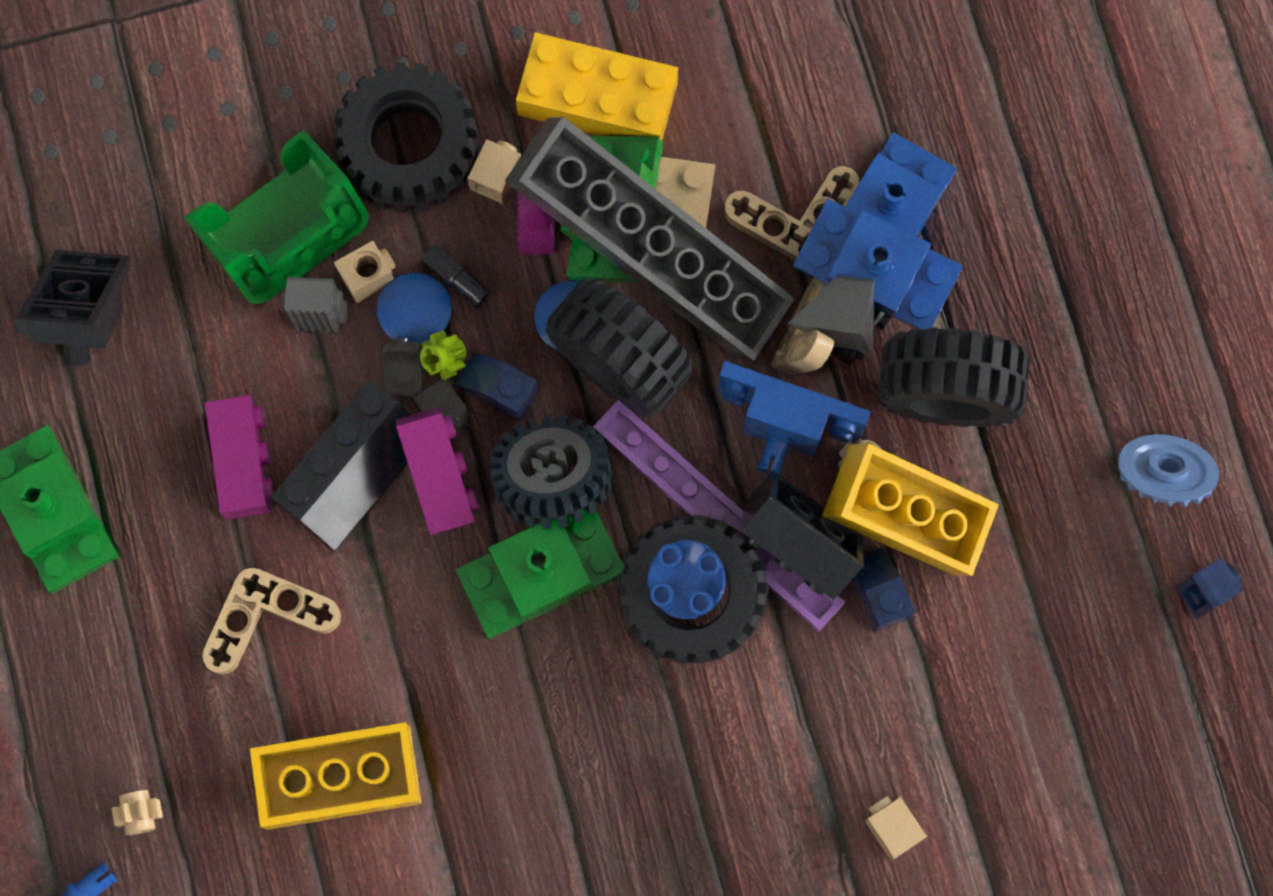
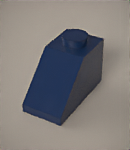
[455,353,539,422]
[853,548,916,633]
[1175,558,1244,620]

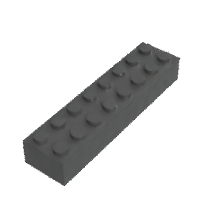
[505,116,795,361]

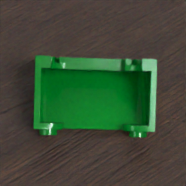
[183,130,369,305]

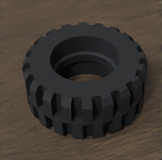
[333,63,479,213]
[546,278,692,417]
[878,328,1030,427]
[617,515,769,664]

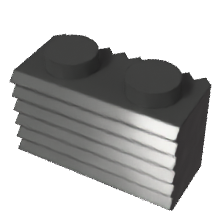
[284,277,347,334]

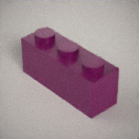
[205,395,275,520]
[396,407,479,535]

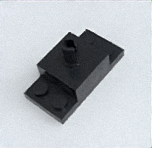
[15,250,130,366]

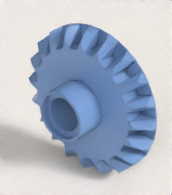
[1117,434,1219,507]

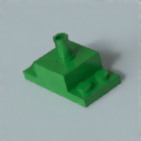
[561,136,663,284]
[0,425,120,594]
[455,509,624,640]

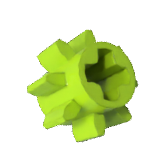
[420,330,466,380]

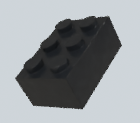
[741,470,863,600]

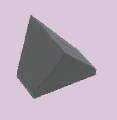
[787,275,875,352]

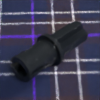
[423,244,491,308]

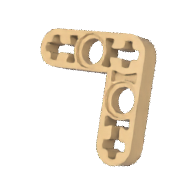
[724,166,859,261]
[771,278,834,376]
[202,568,341,675]

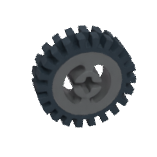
[490,415,612,529]

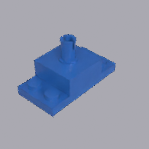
[845,132,957,237]
[793,198,963,330]
[717,361,871,475]

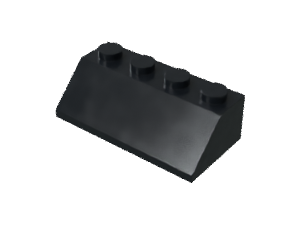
[271,379,412,551]

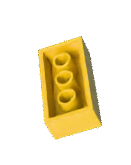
[516,32,678,140]
[822,444,999,576]
[250,723,422,830]

